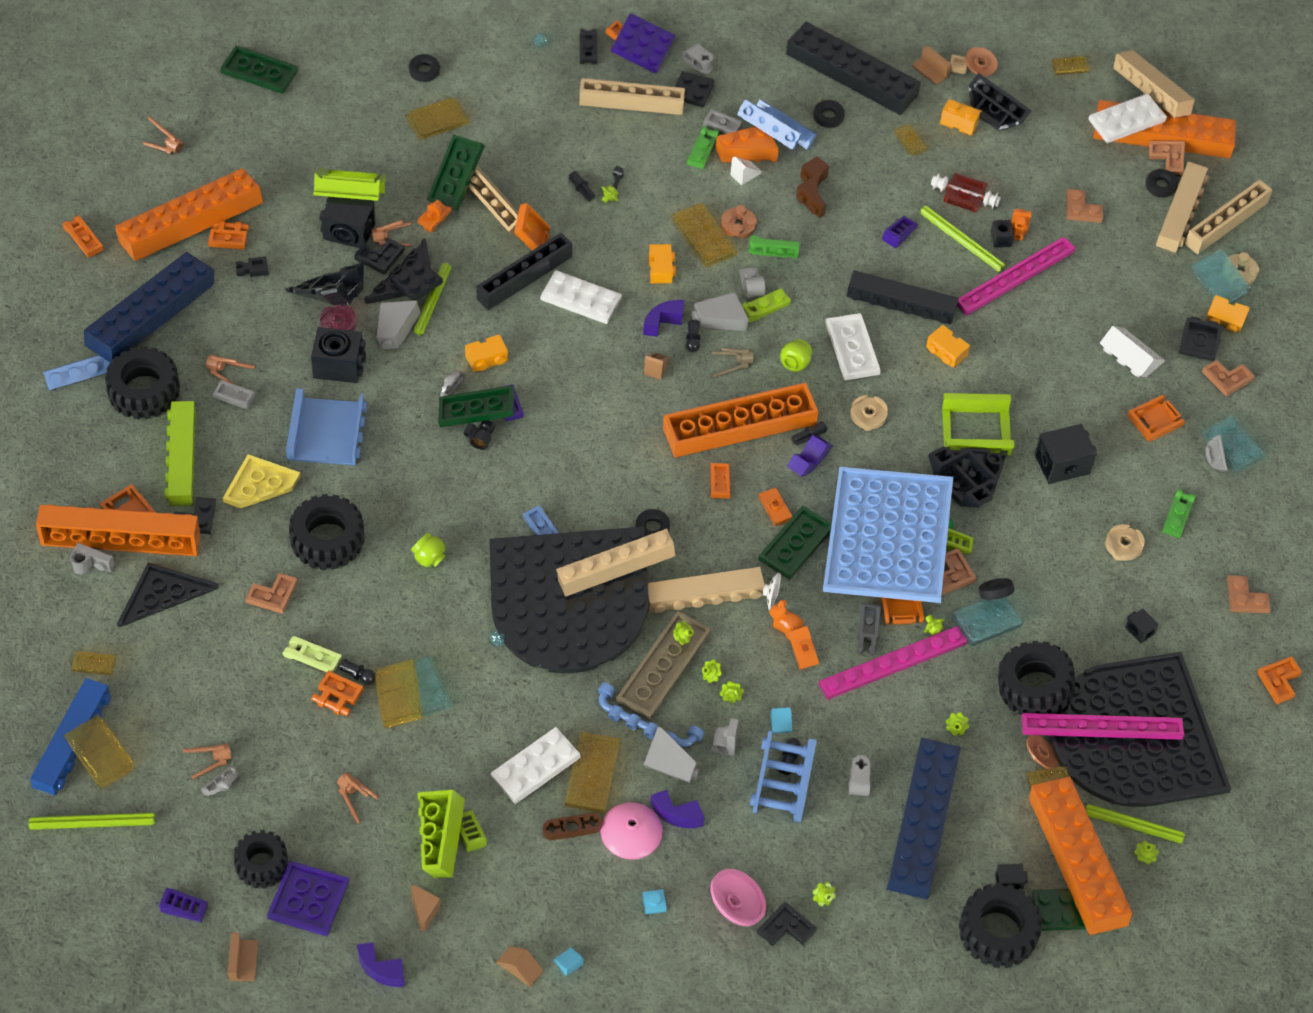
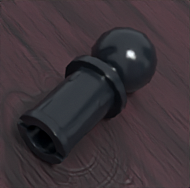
[686,320,701,352]
[339,659,376,685]
[778,738,801,775]

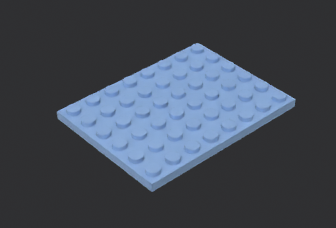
[823,467,953,603]

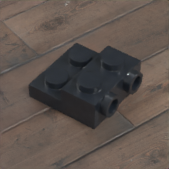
[1178,317,1223,362]

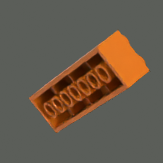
[1093,100,1236,159]
[115,168,263,262]
[663,383,818,458]
[36,504,201,556]
[1029,777,1133,935]

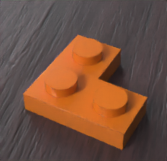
[1257,656,1302,704]

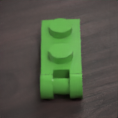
[687,126,720,169]
[748,235,800,258]
[1162,488,1196,538]

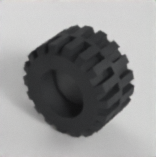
[234,830,288,888]

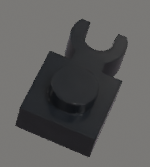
[235,256,269,277]

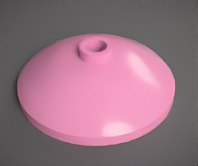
[601,802,663,859]
[711,869,766,926]

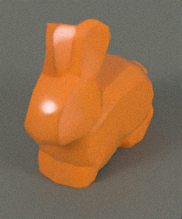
[769,600,804,640]

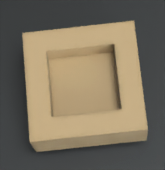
[950,55,967,74]

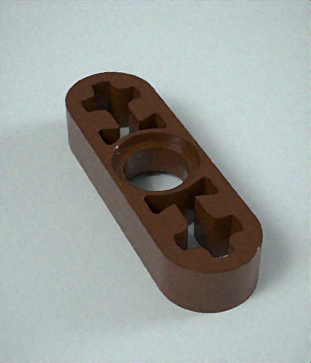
[542,813,602,840]

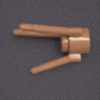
[143,116,184,154]
[372,220,412,247]
[206,354,255,385]
[183,743,231,779]
[337,772,379,824]

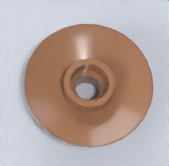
[965,47,998,76]
[1026,735,1059,769]

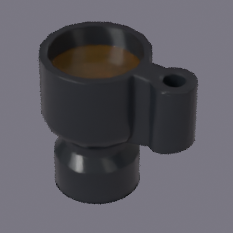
[463,420,495,450]

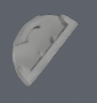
[440,370,466,397]
[1205,434,1228,471]
[201,765,239,796]

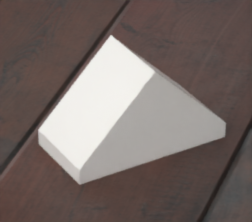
[730,156,762,185]

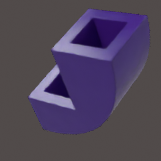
[643,300,684,337]
[787,435,833,477]
[650,790,705,828]
[357,942,404,987]

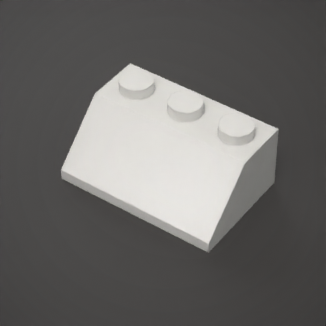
[1100,326,1166,377]

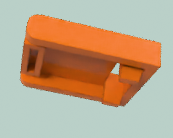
[514,203,551,250]
[1127,395,1185,442]
[99,484,156,536]
[880,597,924,625]

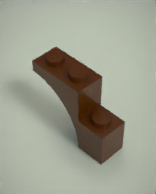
[796,156,829,218]

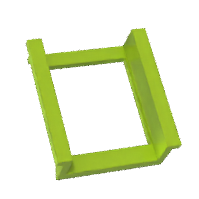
[313,167,386,201]
[942,393,1014,456]

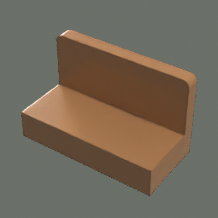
[912,45,952,85]
[228,932,259,981]

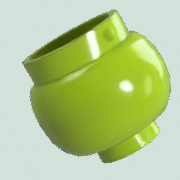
[780,339,813,372]
[410,532,446,567]

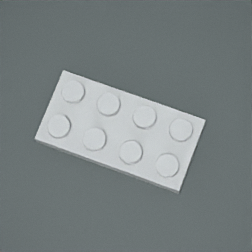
[1089,94,1166,143]
[541,270,622,324]
[825,313,881,381]
[490,727,581,804]

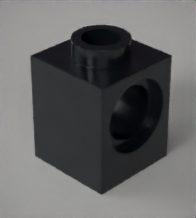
[991,220,1014,248]
[1125,609,1159,644]
[995,864,1028,890]

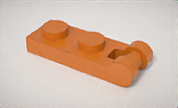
[62,215,104,258]

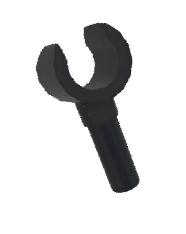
[612,166,624,189]

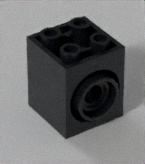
[319,197,376,249]
[311,327,366,383]
[1034,423,1097,484]

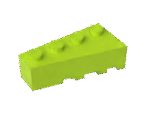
[417,790,465,878]

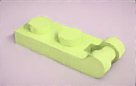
[283,636,342,673]

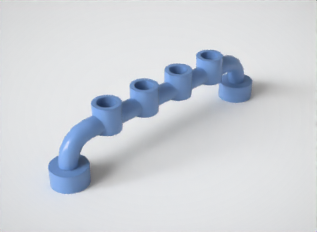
[598,682,705,747]

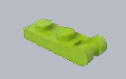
[741,288,791,323]

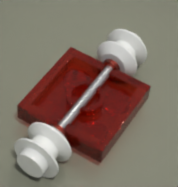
[931,173,1001,212]

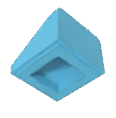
[770,708,792,733]
[554,948,584,976]

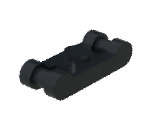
[580,29,597,64]

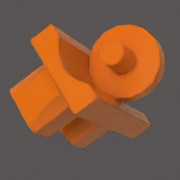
[418,200,452,233]
[1011,209,1032,241]

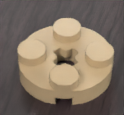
[1222,252,1259,286]
[850,395,888,431]
[1105,524,1145,561]

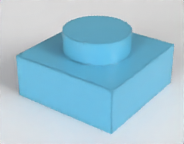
[642,890,667,914]

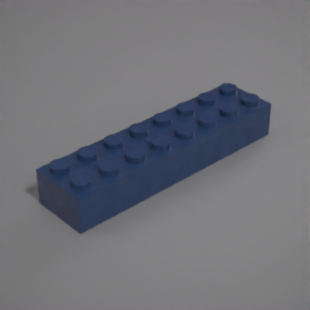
[84,251,214,363]
[887,737,961,900]

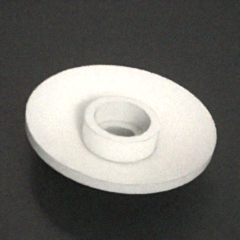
[763,573,781,610]

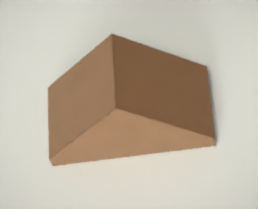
[644,352,671,380]
[410,885,441,932]
[497,946,543,987]

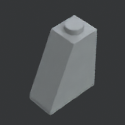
[692,292,749,331]
[376,301,421,349]
[644,727,700,784]

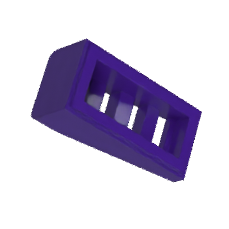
[882,216,918,248]
[159,887,208,922]

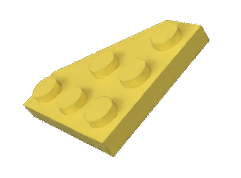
[223,454,301,508]

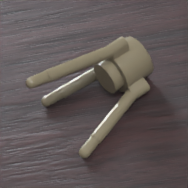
[712,347,753,378]

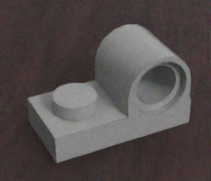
[739,267,765,301]
[70,543,115,574]
[711,718,739,757]

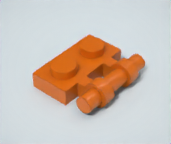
[208,220,249,250]
[311,671,364,717]

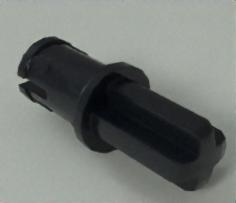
[568,171,595,201]
[792,421,827,445]

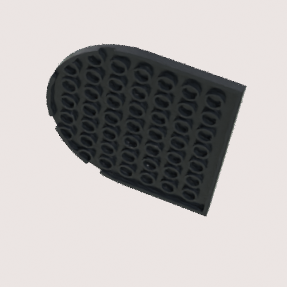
[489,526,649,673]
[1049,652,1231,807]

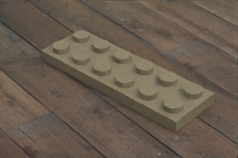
[616,611,711,720]

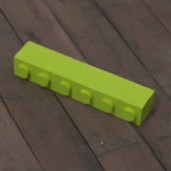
[164,401,196,506]

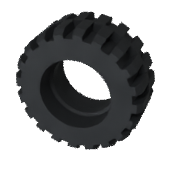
[105,347,180,419]
[289,494,365,570]
[998,641,1075,715]
[959,883,1043,968]

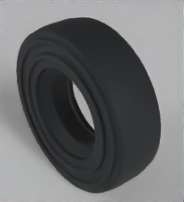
[409,54,440,82]
[813,100,845,128]
[1146,169,1178,198]
[636,509,670,536]
[979,578,1014,600]

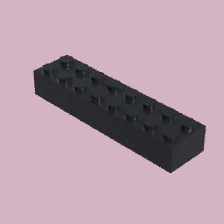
[786,21,921,116]

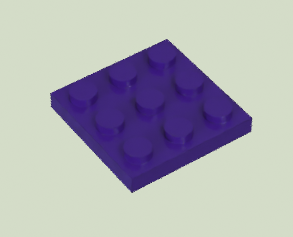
[610,13,676,73]
[267,861,350,937]

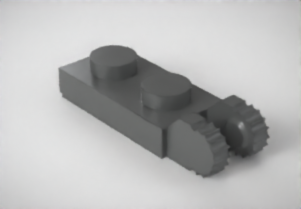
[857,603,881,655]

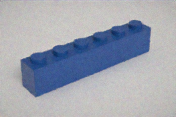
[30,678,111,796]

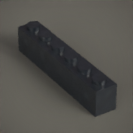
[477,233,573,310]
[846,270,959,324]

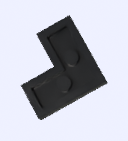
[354,238,405,275]
[174,497,216,534]
[757,902,817,946]

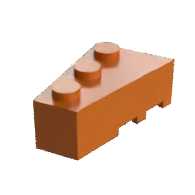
[716,126,779,162]

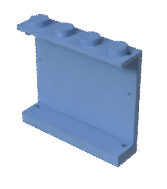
[286,388,368,465]

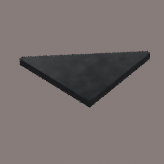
[364,238,434,304]
[117,562,219,627]

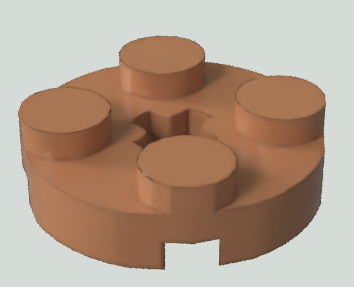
[721,205,757,238]

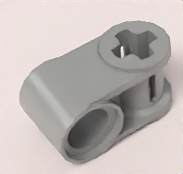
[683,43,713,75]
[848,755,871,797]

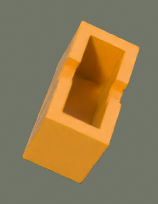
[940,99,981,136]
[649,244,676,283]
[1206,295,1250,332]
[926,325,970,368]
[465,334,508,372]

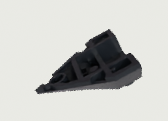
[285,263,364,306]
[928,447,1008,508]

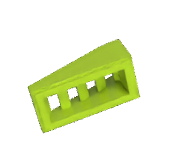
[946,528,974,555]
[460,810,487,853]

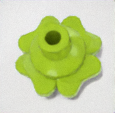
[601,185,619,203]
[924,614,945,635]
[673,621,694,645]
[702,659,722,683]
[719,681,744,703]
[945,712,970,736]
[1134,841,1159,864]
[812,882,836,907]

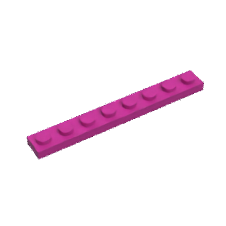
[957,237,1076,316]
[819,626,967,700]
[1021,713,1184,739]

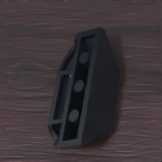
[968,73,1032,131]

